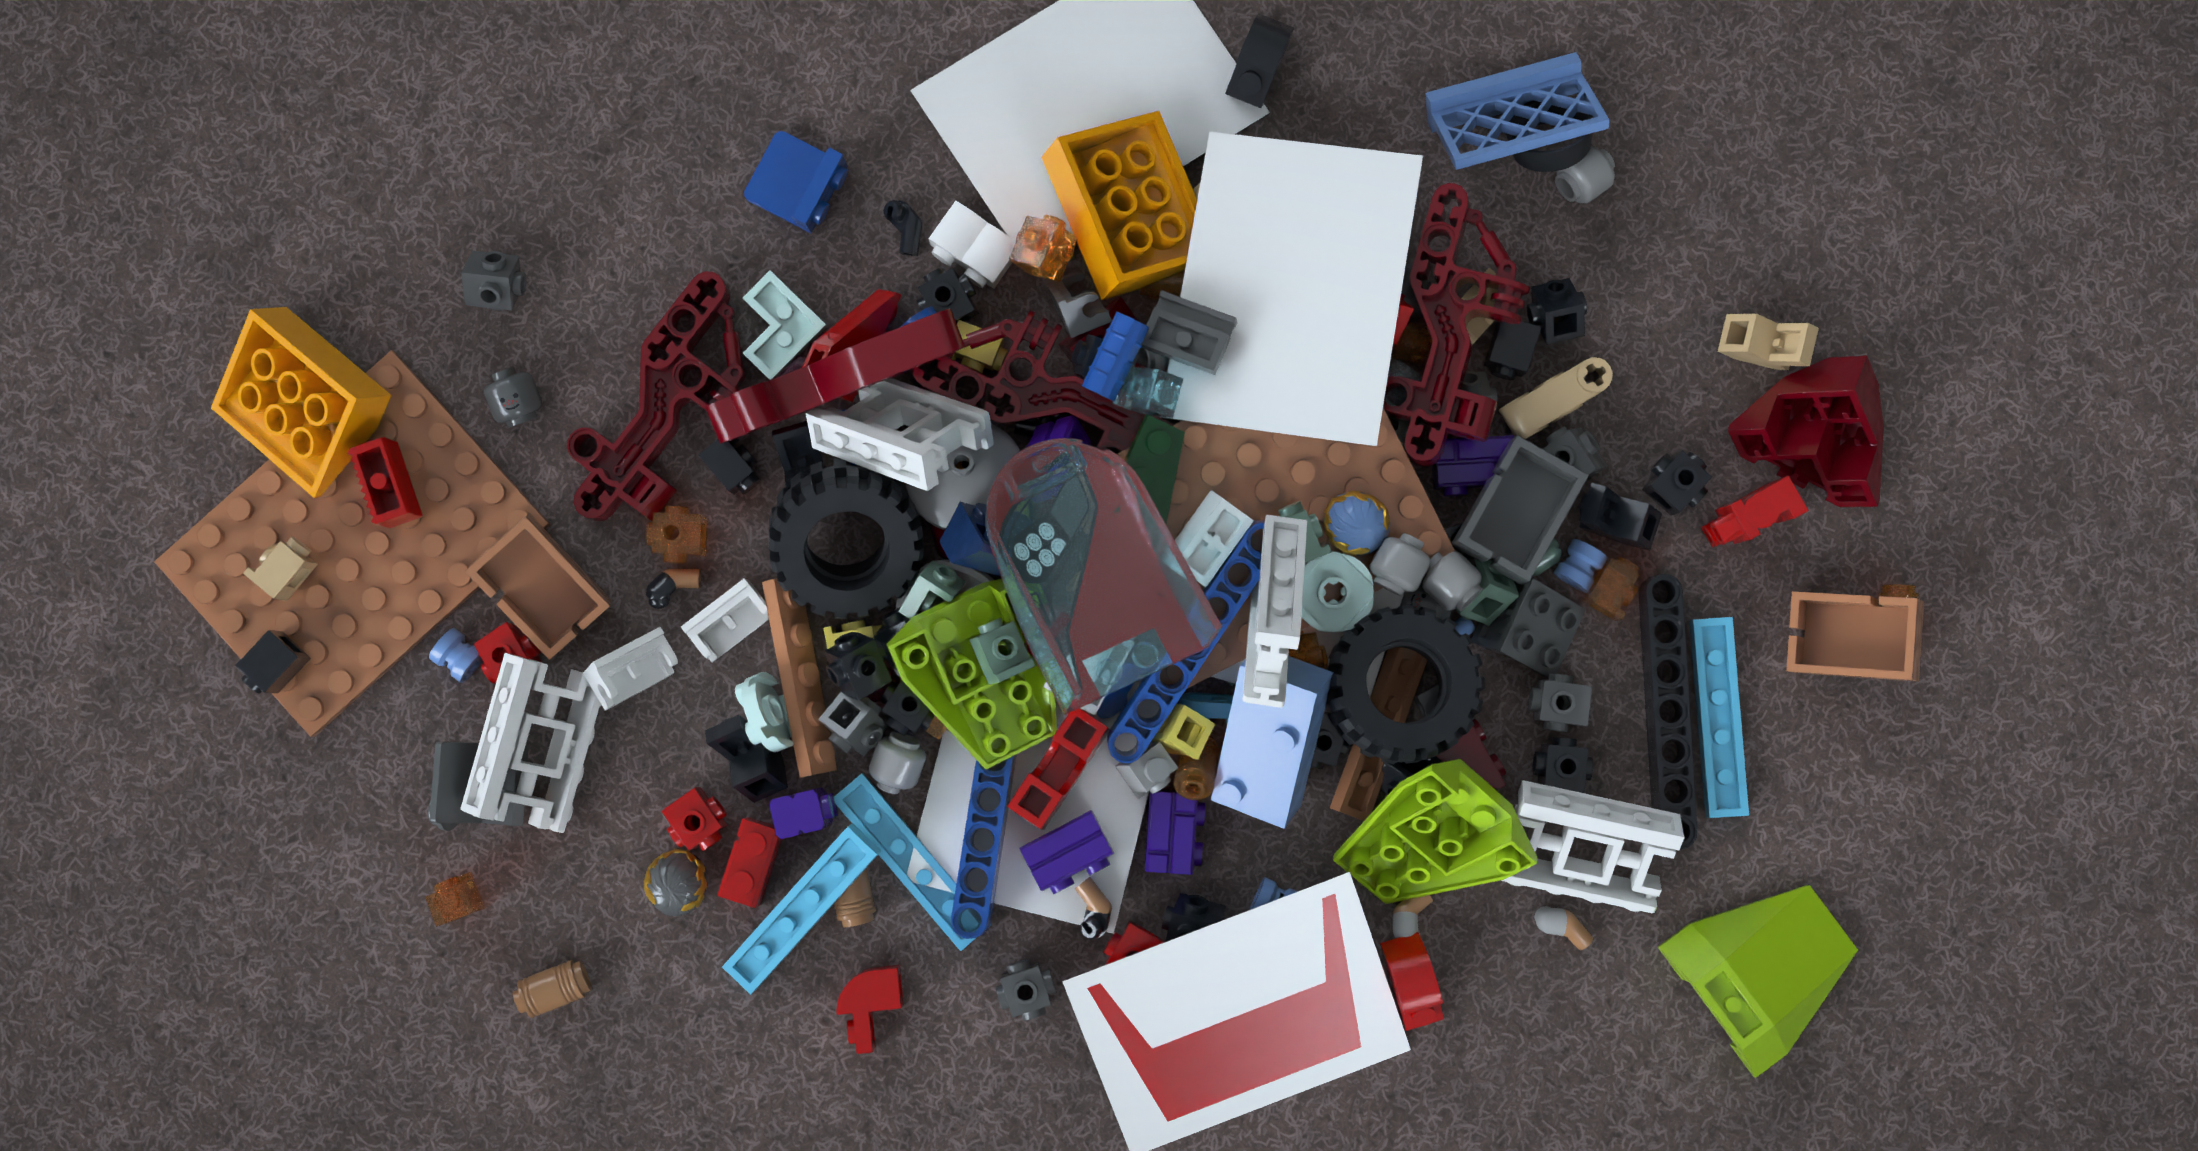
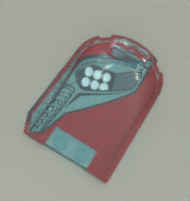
[985,438,1222,715]

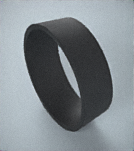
[1506,100,1593,172]

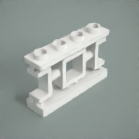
[806,378,994,491]
[1242,514,1307,708]
[460,653,602,833]
[1501,780,1684,913]

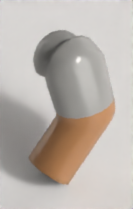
[1393,895,1433,938]
[1534,906,1593,950]

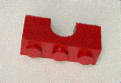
[1007,708,1110,830]

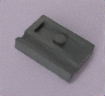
[1141,290,1237,375]

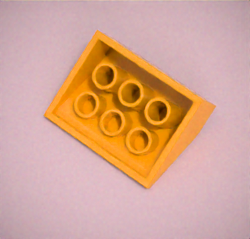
[1041,111,1197,300]
[211,307,392,498]

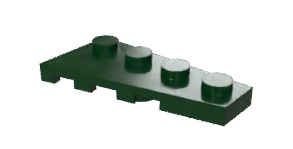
[1077,414,1185,564]

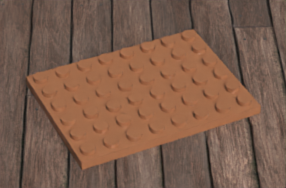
[154,350,551,737]
[1078,409,1455,688]

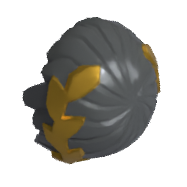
[644,849,708,916]

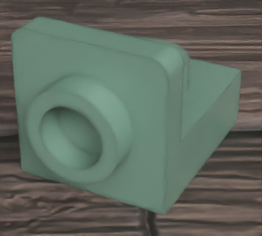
[898,560,966,619]

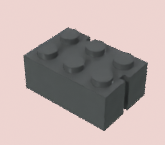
[1451,435,1589,584]

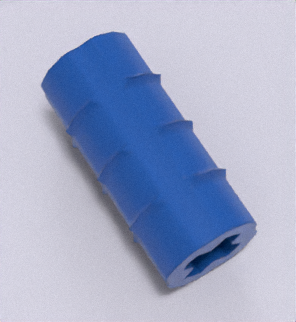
[1082,312,1150,402]

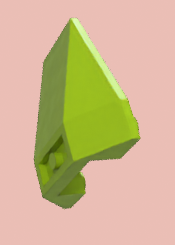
[887,577,1057,769]
[1333,759,1537,904]
[1658,885,1858,1078]

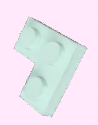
[743,270,827,380]

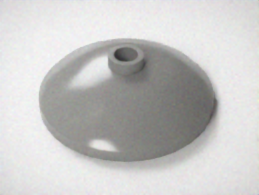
[906,424,1022,530]

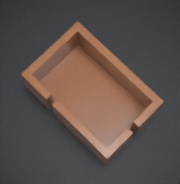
[465,513,612,660]
[1786,591,1924,682]

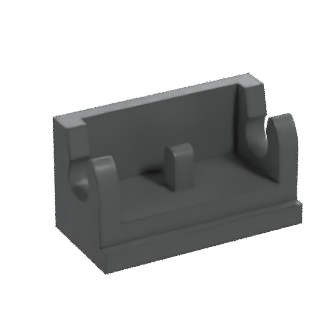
[1044,272,1112,338]

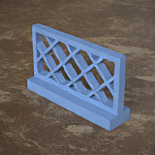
[1425,52,1609,170]

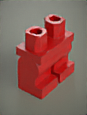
[1701,476,1809,548]

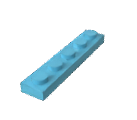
[1689,617,1749,818]
[834,773,991,951]
[722,823,881,995]

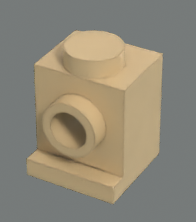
[243,536,318,601]

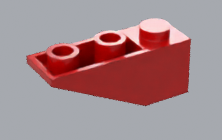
[802,289,902,402]

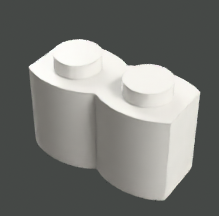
[929,201,1019,288]

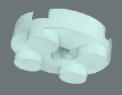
[1301,551,1374,632]
[735,672,794,752]

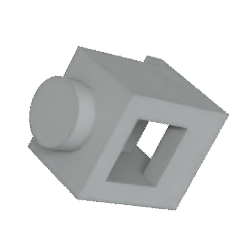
[1115,742,1178,799]

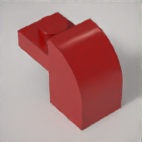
[1380,932,1444,1031]
[836,964,904,1054]

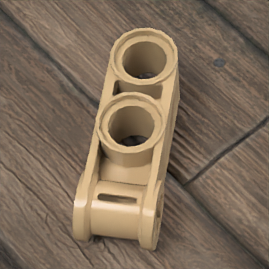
[1499,357,1613,440]

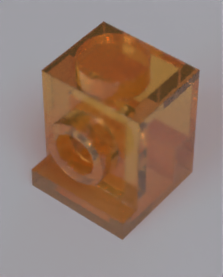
[1581,557,1640,621]
[425,872,485,927]

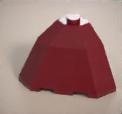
[1728,355,1884,507]

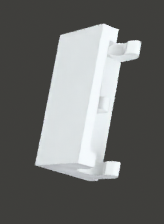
[1164,490,1254,587]
[681,578,769,663]
[583,627,678,711]

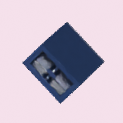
[939,501,1032,578]

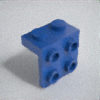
[744,131,848,234]

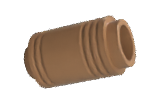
[834,869,876,928]
[513,960,592,1018]

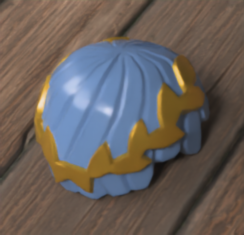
[1323,491,1390,556]

